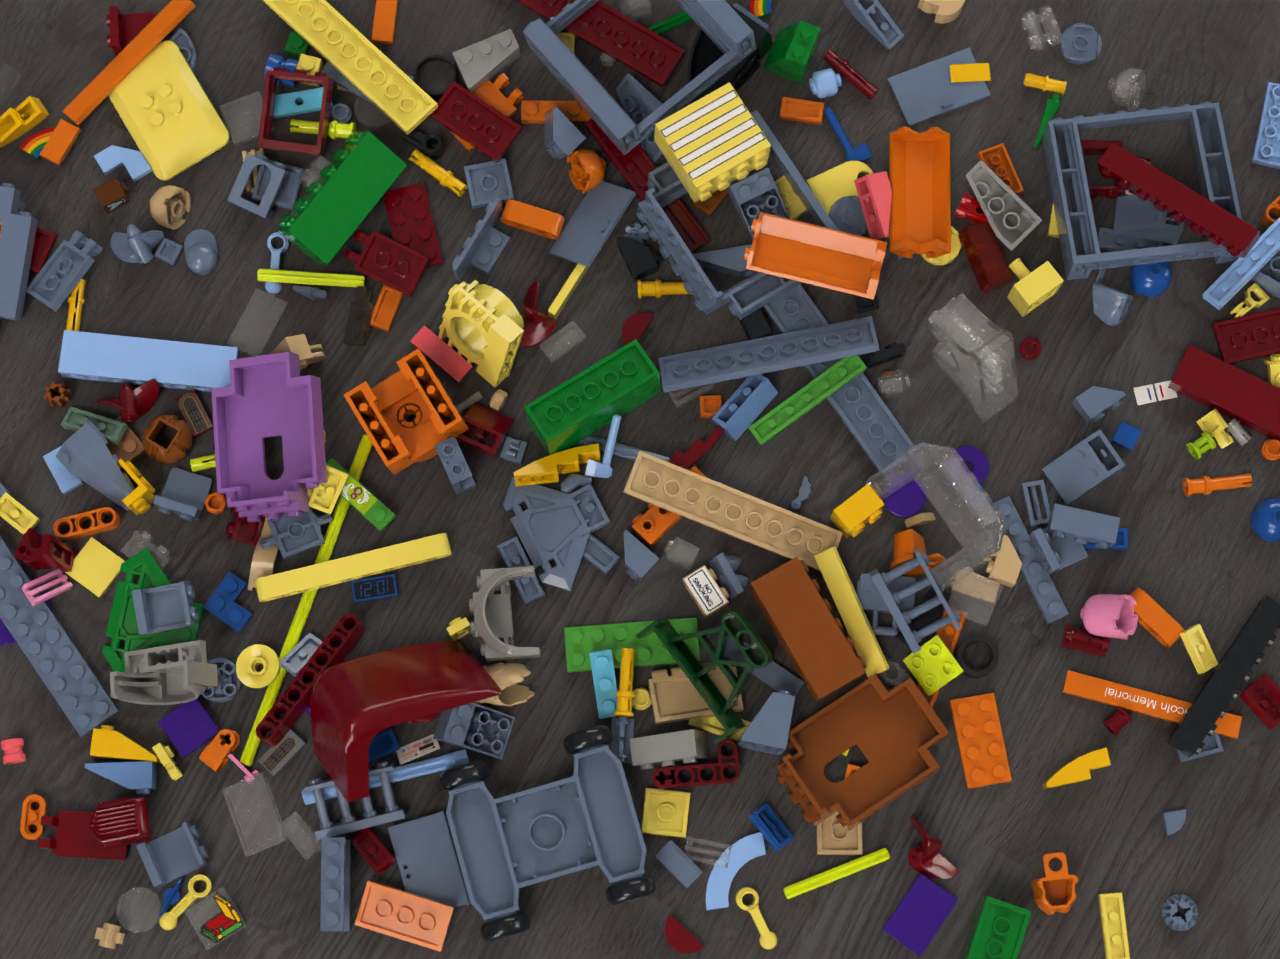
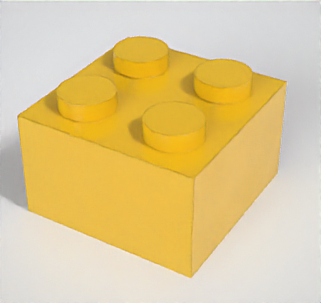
[830,484,885,539]

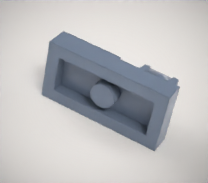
[279,633,322,677]

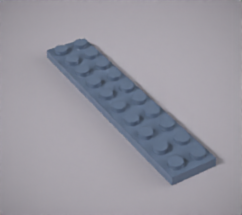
[763,284,920,479]
[659,316,880,393]
[0,536,120,737]

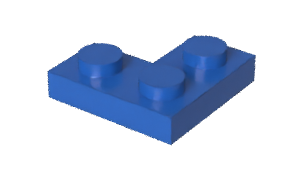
[203,572,253,633]

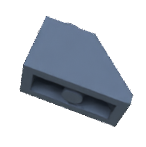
[623,530,659,581]

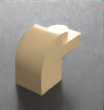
[918,0,966,24]

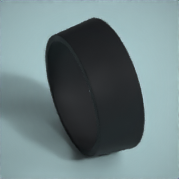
[414,55,459,102]

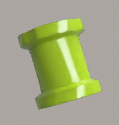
[1186,432,1216,460]

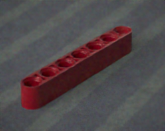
[256,614,365,746]

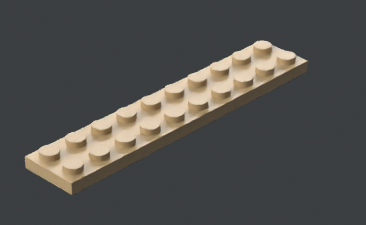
[623,451,843,572]

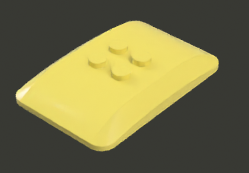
[108,41,230,181]

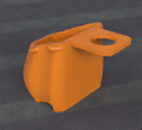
[1031,852,1078,915]

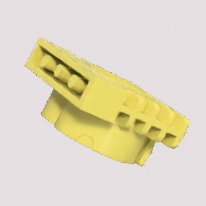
[438,280,524,387]

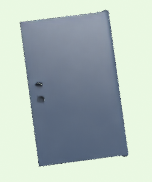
[887,47,991,127]
[549,181,636,268]
[388,810,470,907]

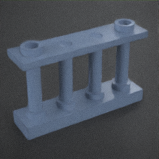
[869,547,961,654]
[304,761,406,840]

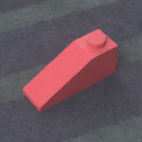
[854,171,892,240]

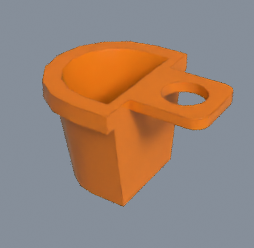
[890,529,946,577]

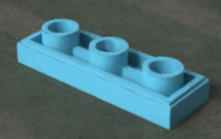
[273,87,333,119]

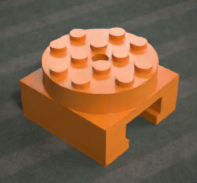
[344,348,469,475]

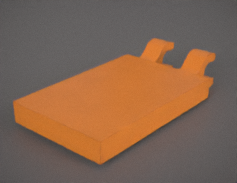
[449,73,524,153]

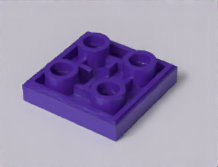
[158,699,220,758]

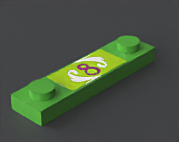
[326,458,396,532]

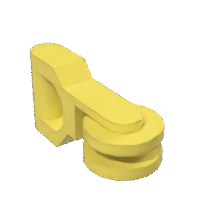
[1230,282,1270,318]

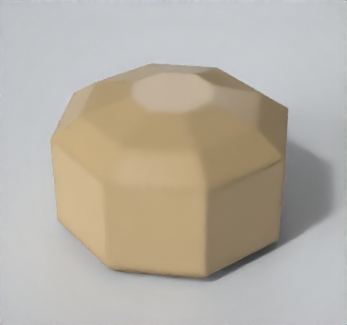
[489,389,508,412]

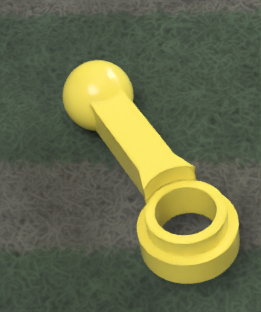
[159,875,212,930]
[735,887,777,950]

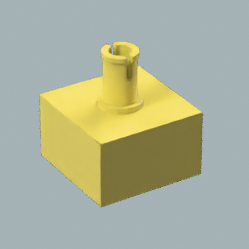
[1007,258,1064,317]

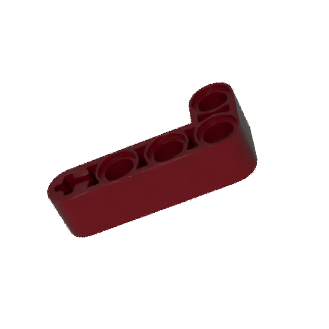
[652,740,740,790]

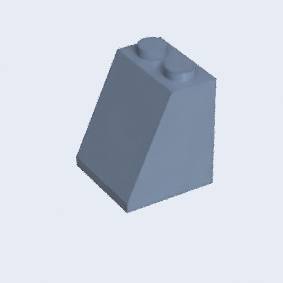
[736,690,795,755]

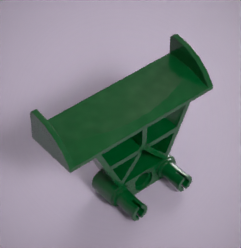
[636,611,774,745]

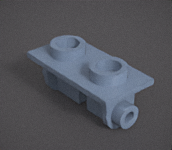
[610,717,634,764]

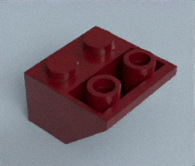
[455,403,514,459]

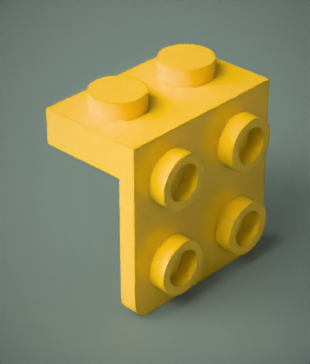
[118,458,156,516]

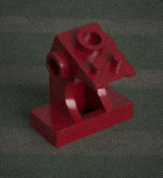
[13,528,75,572]

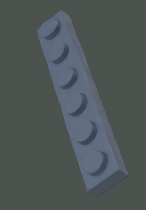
[988,496,1069,624]

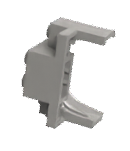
[469,566,541,663]
[110,640,218,705]

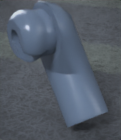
[560,473,592,494]

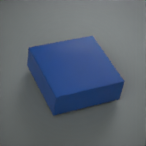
[1111,422,1141,451]

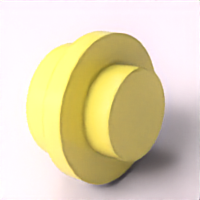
[632,688,651,710]

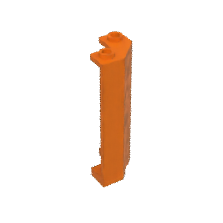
[890,126,951,258]
[743,212,887,300]

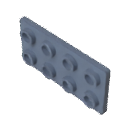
[452,197,511,282]

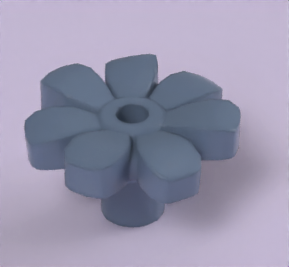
[623,222,650,245]

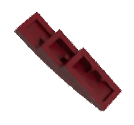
[668,426,725,469]

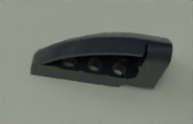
[687,3,773,103]

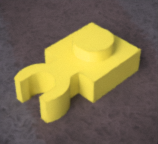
[152,743,183,781]

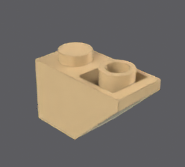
[985,535,1022,588]

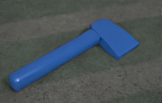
[824,107,873,162]

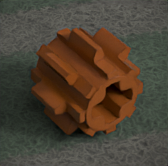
[43,381,72,409]

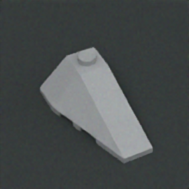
[965,160,1042,251]

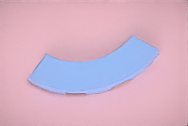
[706,832,766,911]

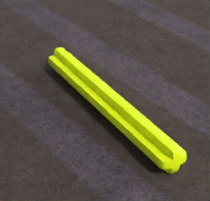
[257,268,365,288]
[783,848,890,899]

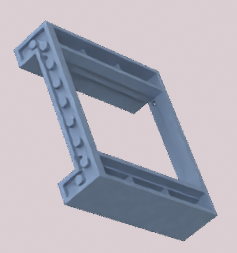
[523,0,756,155]
[1042,102,1242,280]

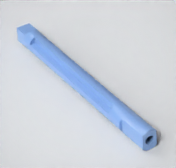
[302,749,469,805]

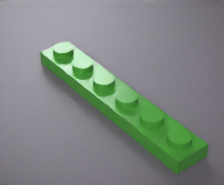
[748,355,867,446]

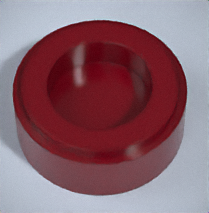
[1019,338,1042,361]

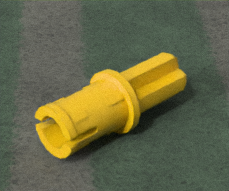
[1023,73,1067,95]

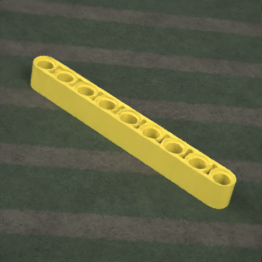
[254,533,452,602]

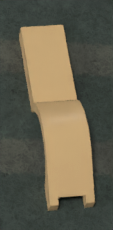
[248,517,279,591]

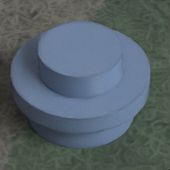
[331,103,352,124]

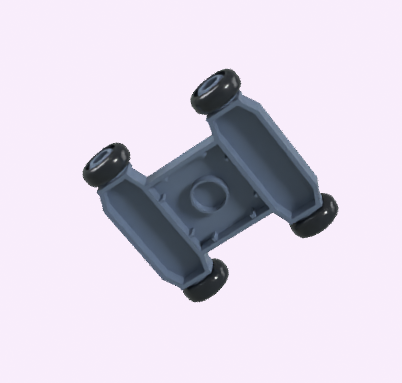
[439,725,656,942]

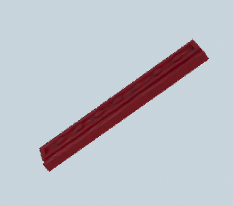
[584,118,710,253]

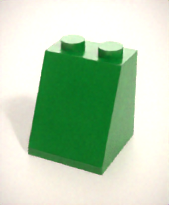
[763,20,821,84]

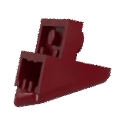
[89,797,151,848]

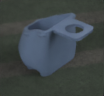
[1092,268,1133,326]

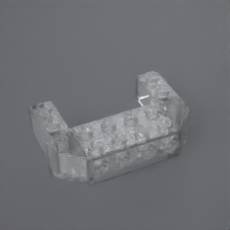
[866,442,1005,593]

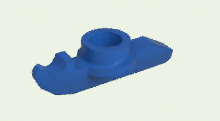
[158,877,184,916]

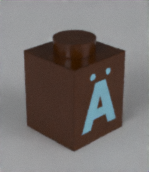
[93,178,130,214]

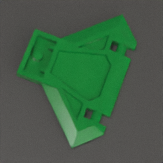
[102,548,204,672]

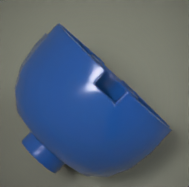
[1128,262,1173,298]
[1250,498,1280,543]

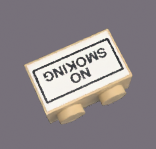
[682,565,730,619]

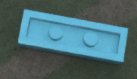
[589,649,617,719]

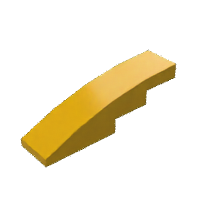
[513,443,601,487]

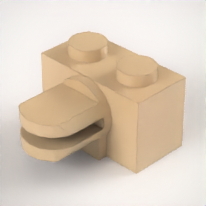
[270,334,326,371]

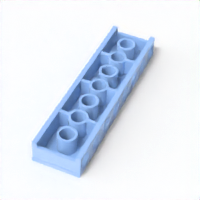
[58,330,239,392]

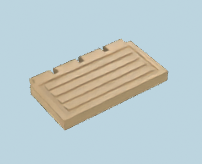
[648,659,744,724]

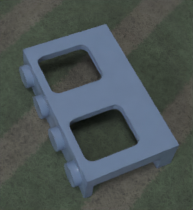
[320,837,351,932]

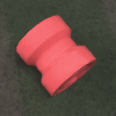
[1,738,26,765]

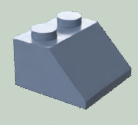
[545,107,586,160]

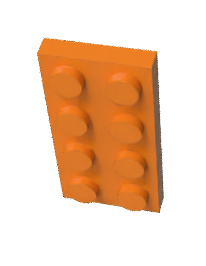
[949,693,1012,789]
[355,880,455,952]

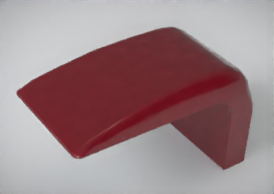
[310,640,502,803]

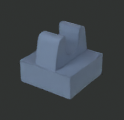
[500,437,528,464]

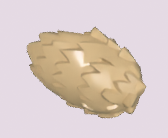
[475,662,534,706]

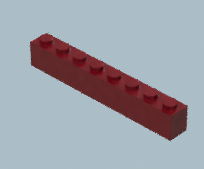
[1097,142,1260,259]

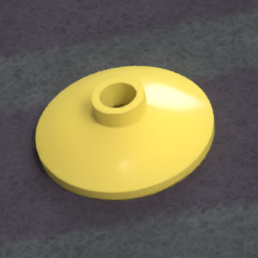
[236,644,280,688]

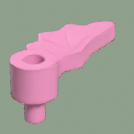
[228,753,259,784]

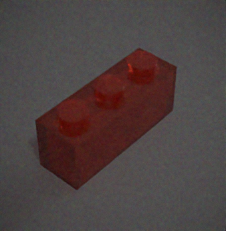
[958,222,1013,293]

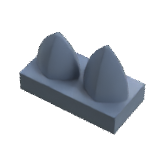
[708,553,749,601]

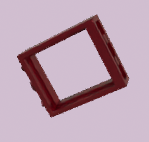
[258,67,334,156]

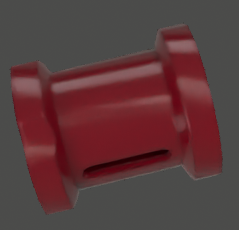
[1102,707,1133,736]

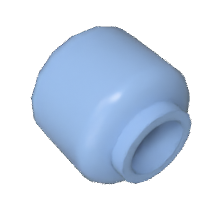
[809,68,842,98]

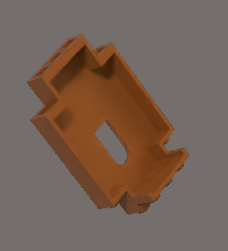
[776,674,949,830]

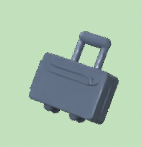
[856,572,916,636]

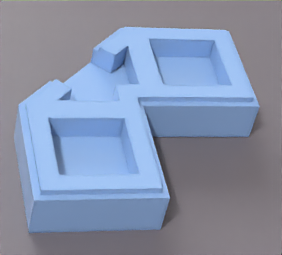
[94,145,152,182]

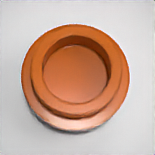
[1261,439,1280,461]

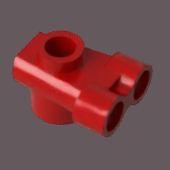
[954,192,987,224]

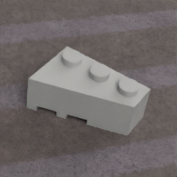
[453,29,521,93]

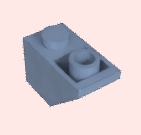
[1072,386,1126,424]

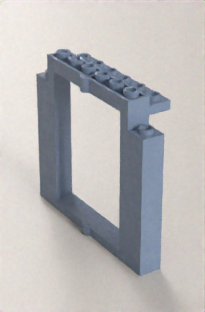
[636,110,839,320]

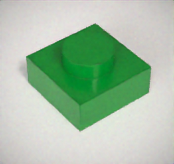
[285,31,310,57]

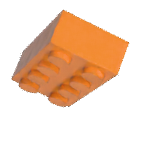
[977,143,1024,196]

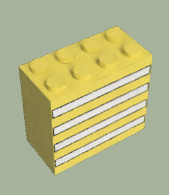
[654,82,771,203]

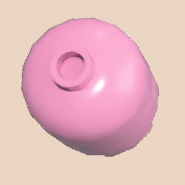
[1080,594,1138,640]

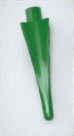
[1033,93,1061,148]

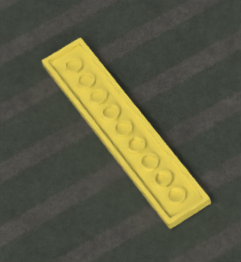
[263,0,438,135]

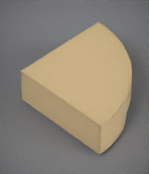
[904,512,936,528]

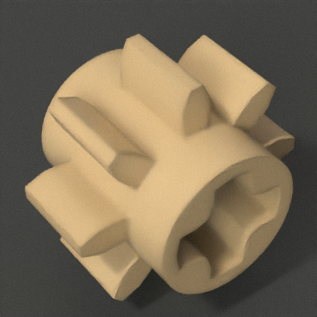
[94,923,125,949]

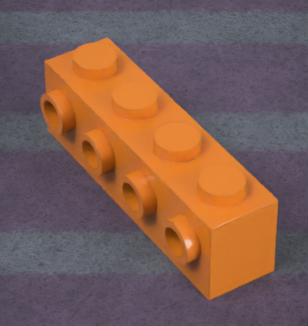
[632,465,707,548]

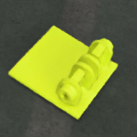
[903,635,964,696]

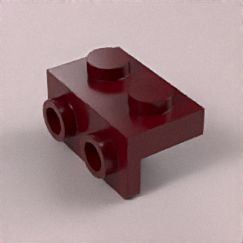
[1239,674,1280,730]

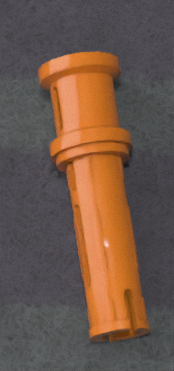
[1183,473,1252,497]

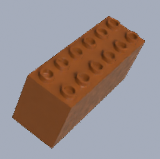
[749,557,866,704]

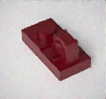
[350,827,396,875]

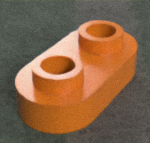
[20,794,47,840]

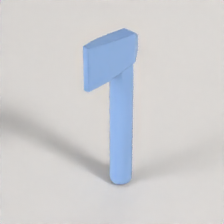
[585,414,621,478]

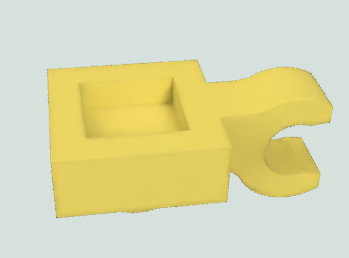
[1197,409,1234,449]

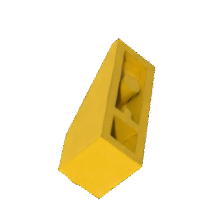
[90,725,161,763]

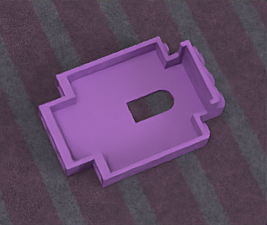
[211,352,327,522]

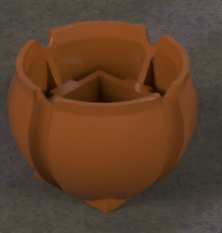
[142,414,193,464]

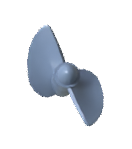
[110,224,164,264]

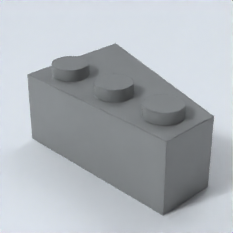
[630,729,710,770]

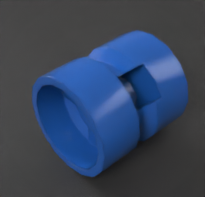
[265,54,299,88]

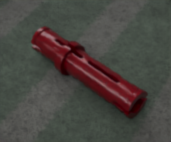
[823,49,879,100]

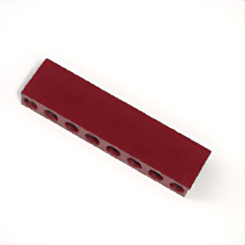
[1168,345,1280,441]

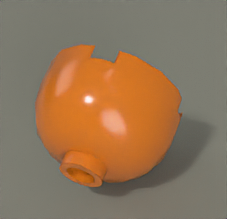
[567,149,606,193]

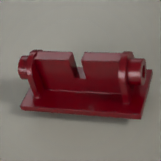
[1061,625,1110,657]

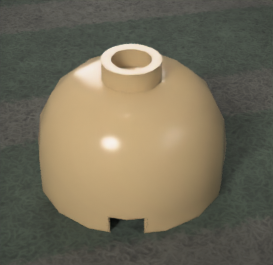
[150,185,191,230]

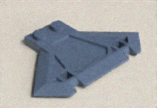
[503,477,611,591]

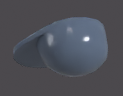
[184,229,219,275]

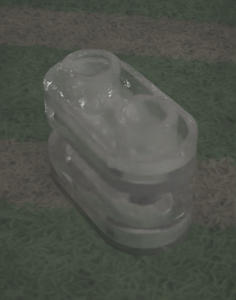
[1021,5,1062,52]

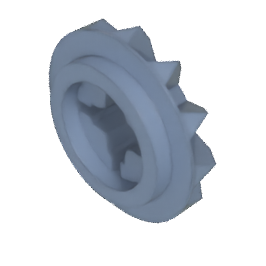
[1162,894,1199,931]

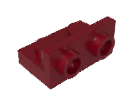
[225,508,265,546]

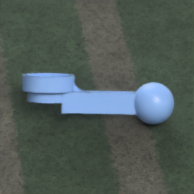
[265,232,289,294]

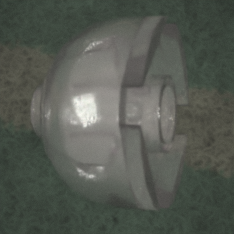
[1108,67,1147,111]

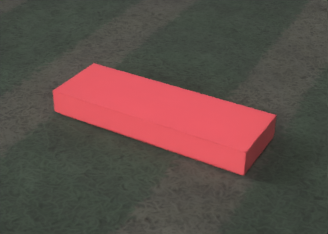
[410,325,473,383]

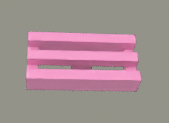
[21,569,73,606]

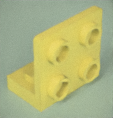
[307,465,349,515]

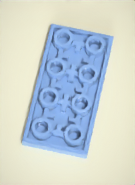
[1251,82,1280,169]

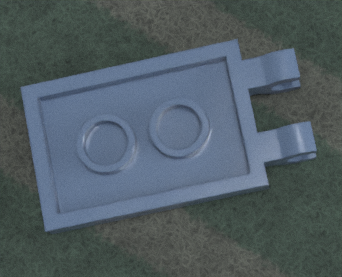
[26,230,103,312]

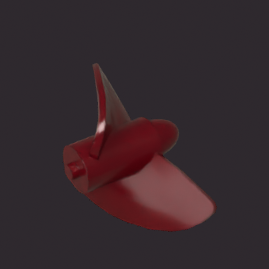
[519,281,557,348]
[95,379,159,422]
[908,817,959,879]

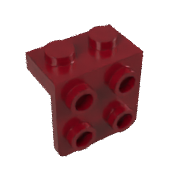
[106,6,156,56]

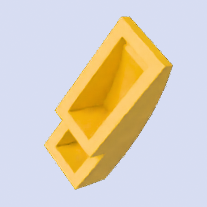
[0,96,50,148]
[1043,747,1111,789]

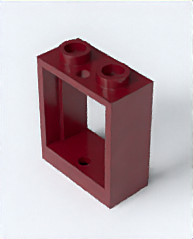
[1080,140,1124,199]

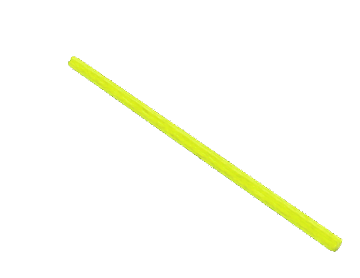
[240,434,373,766]

